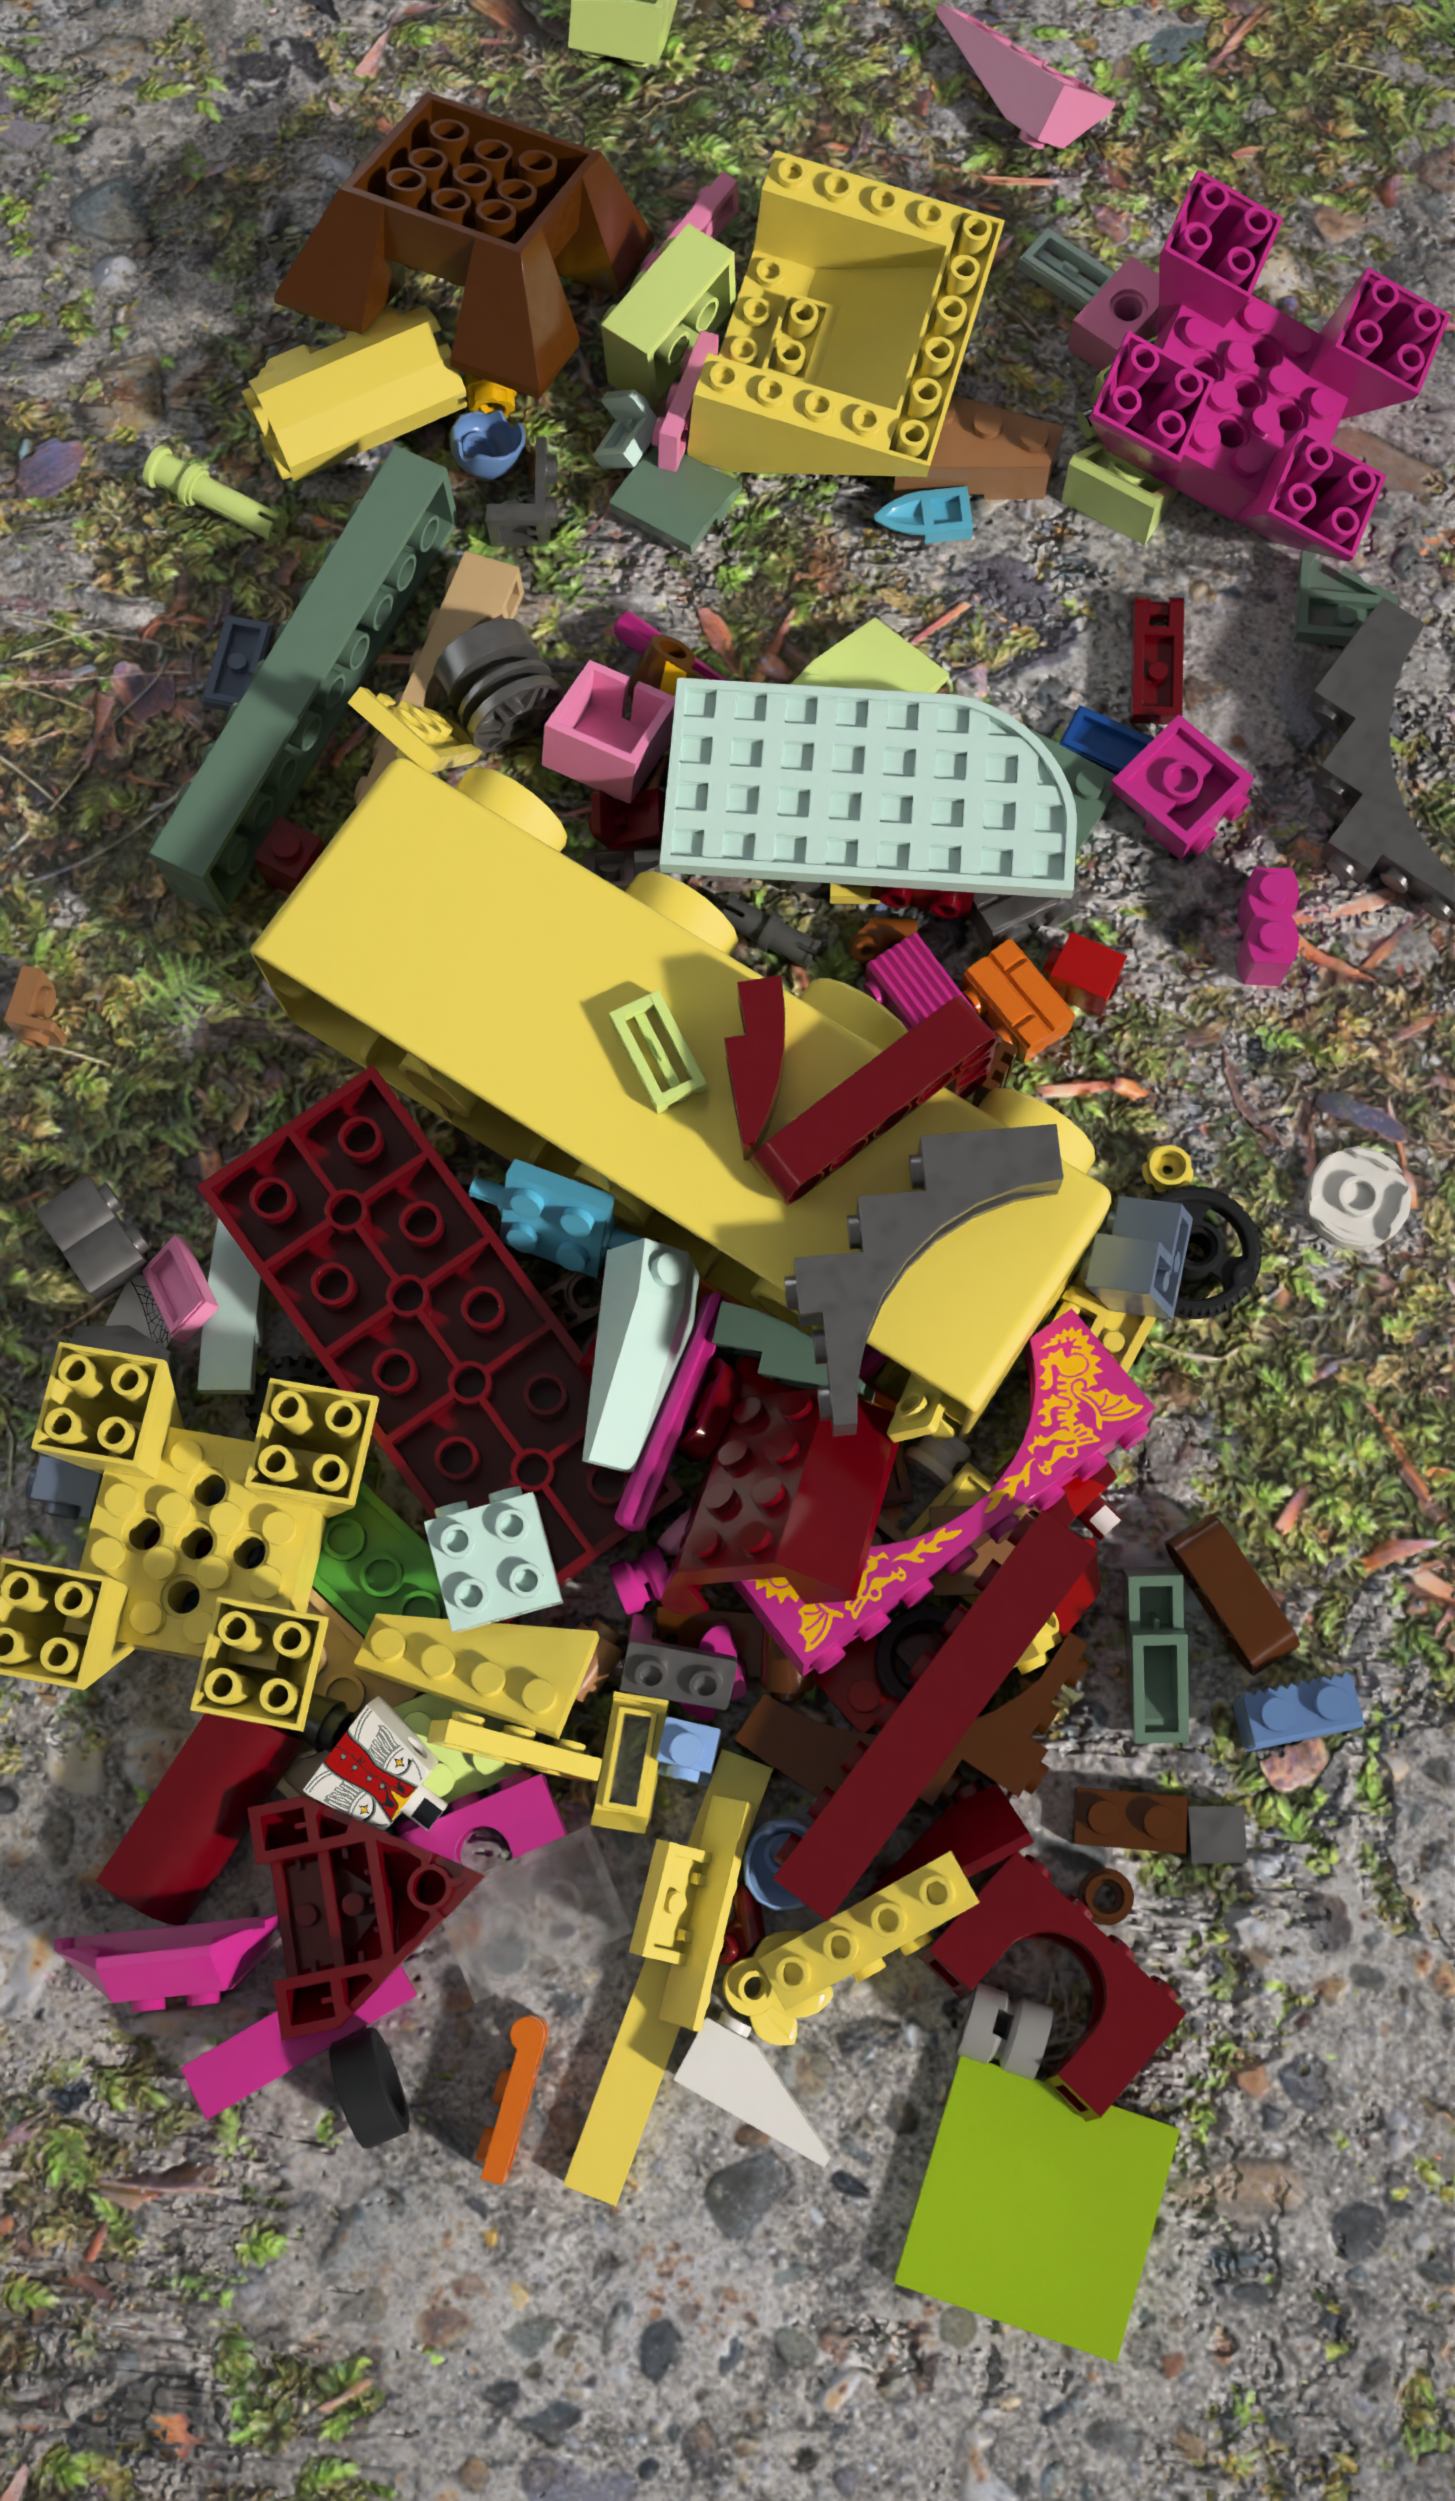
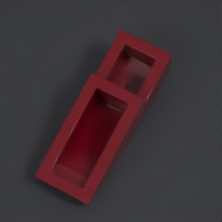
[724,975,785,1161]

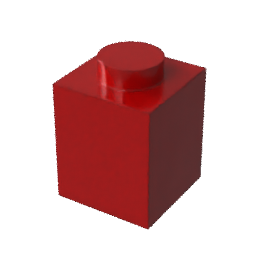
[1042,931,1127,1017]

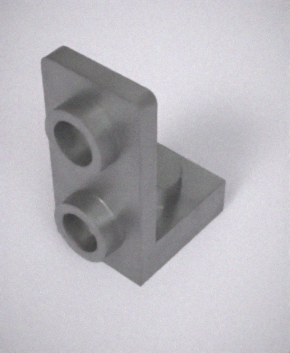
[486,437,558,547]
[619,1613,737,1710]

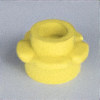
[1142,1145,1193,1193]

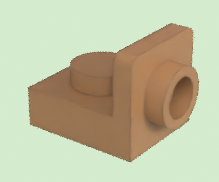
[4,964,67,1050]

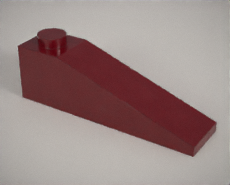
[859,1779,1035,1902]

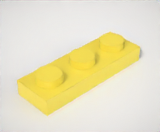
[426,1711,603,1782]

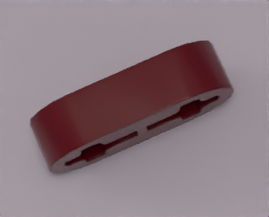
[677,1358,743,1459]

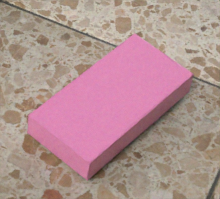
[142,1235,219,1344]

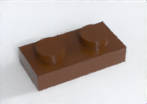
[1072,1787,1188,1854]

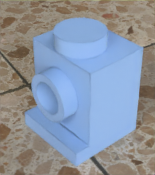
[656,1716,722,1787]

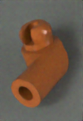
[849,917,918,964]

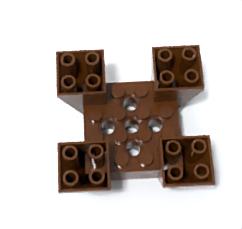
[274,92,655,399]

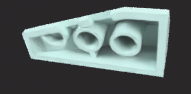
[582,1238,700,1473]

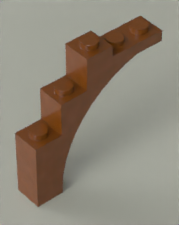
[734,1632,1089,1808]

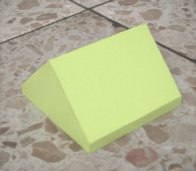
[1061,442,1179,546]

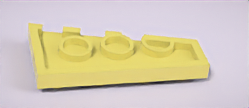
[347,686,483,773]
[354,1613,600,1739]

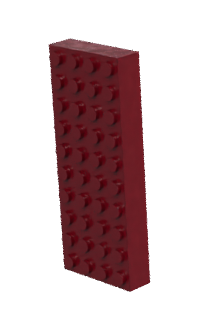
[197,1065,685,1624]

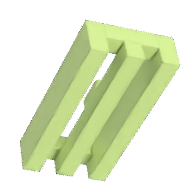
[609,990,708,1114]

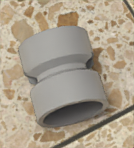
[955,1983,1054,2081]

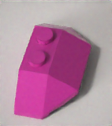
[54,1915,281,2012]

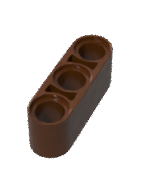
[1165,1513,1300,1676]

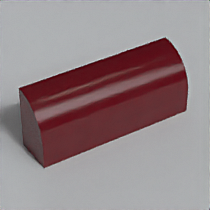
[96,1713,305,1925]

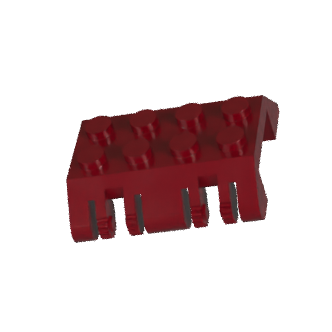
[661,1388,900,1614]

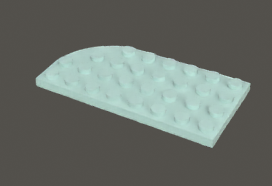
[659,678,1077,899]

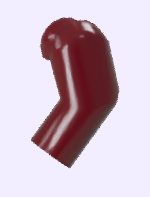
[718,1885,765,1966]

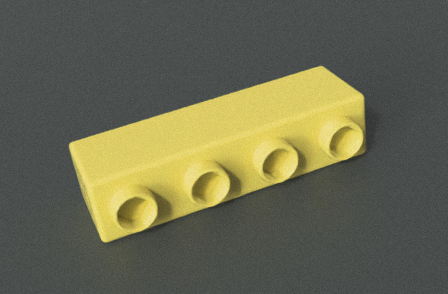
[250,758,1111,1443]

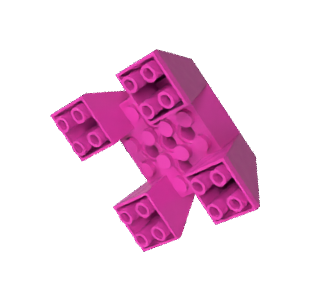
[1088,169,1451,562]

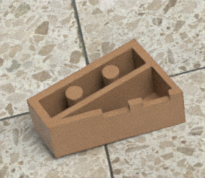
[893,394,1064,500]

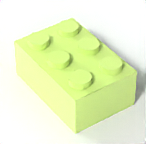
[601,223,736,411]

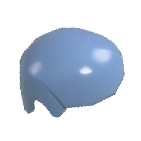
[449,410,525,480]

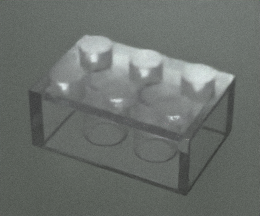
[443,1825,635,2003]

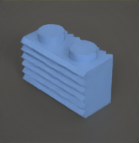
[1232,1672,1364,1752]

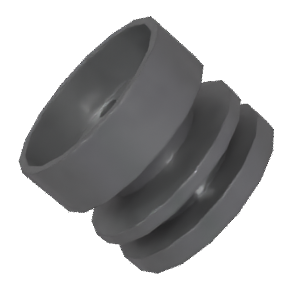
[434,618,564,752]

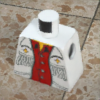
[303,1696,448,1832]

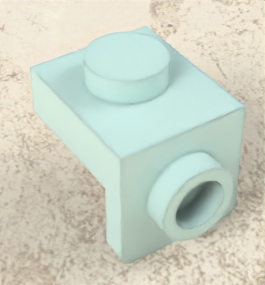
[593,389,657,470]

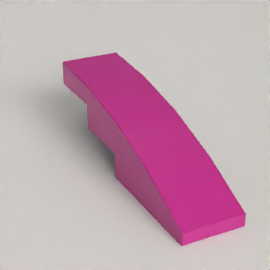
[180,1964,418,2120]

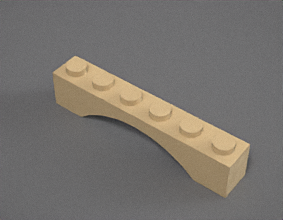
[354,550,524,806]

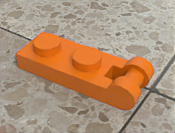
[476,2014,549,2185]

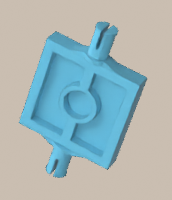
[469,1159,645,1278]

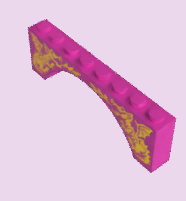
[731,1309,1155,1677]

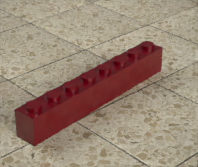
[772,1510,1099,1922]

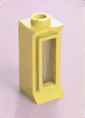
[590,1691,671,1836]

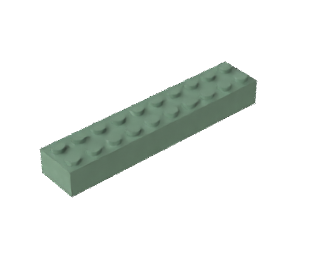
[149,445,459,918]

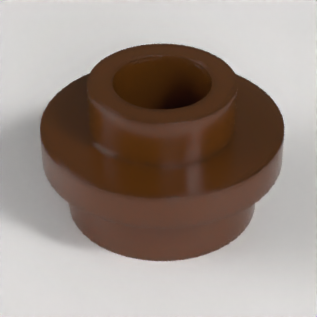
[1077,1868,1134,1925]

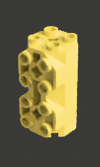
[241,305,467,482]

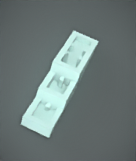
[197,1218,270,1394]

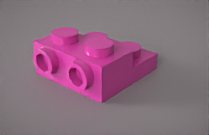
[1109,715,1254,861]

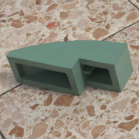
[712,1301,876,1403]
[1122,1566,1189,1744]

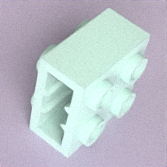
[424,1486,563,1633]

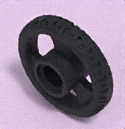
[1150,1185,1262,1319]

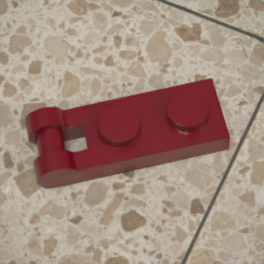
[1130,595,1184,725]

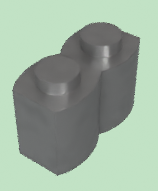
[35,1176,151,1301]

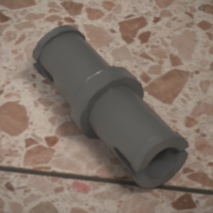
[722,895,822,970]

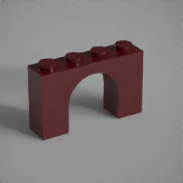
[918,1852,1187,2122]

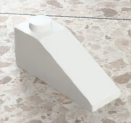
[674,2011,831,2167]

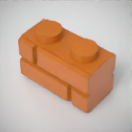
[961,938,1075,1064]

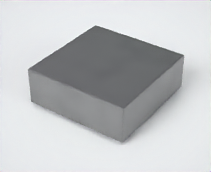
[1187,1806,1248,1864]

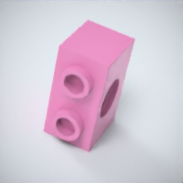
[1068,256,1159,371]

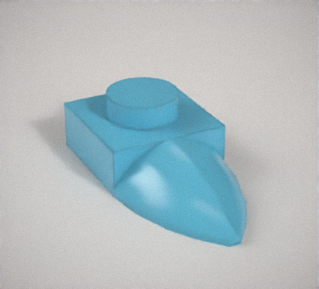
[874,486,973,544]

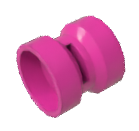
[608,1546,670,1616]

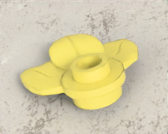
[723,1930,834,2045]

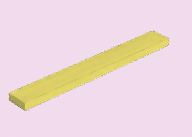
[563,1749,773,2206]

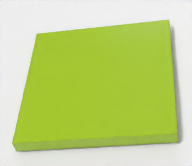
[893,2055,1180,2363]

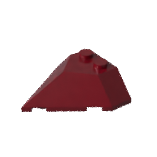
[247,1796,487,2040]

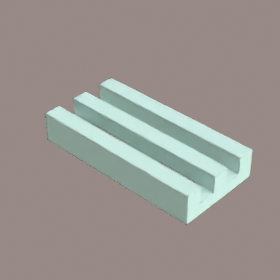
[1018,227,1115,312]

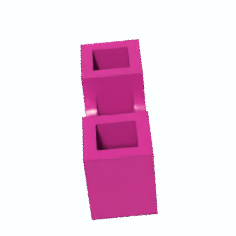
[396,1769,570,1865]

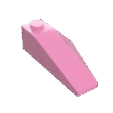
[936,3,1115,150]

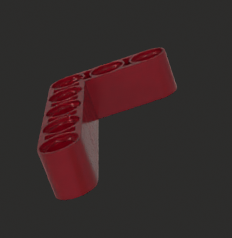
[750,996,998,1205]

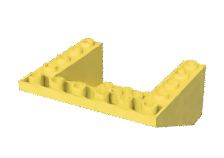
[687,150,1005,477]

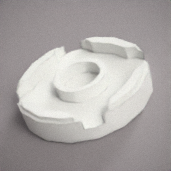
[1303,1146,1412,1251]

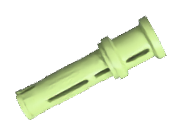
[143,445,285,543]

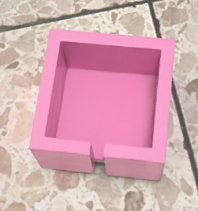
[542,660,675,804]

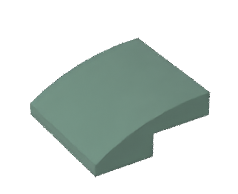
[609,446,742,555]

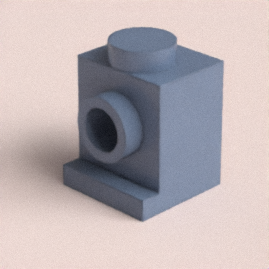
[25,1455,103,1523]

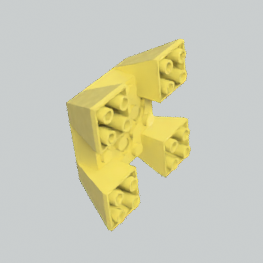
[0,1342,379,1732]

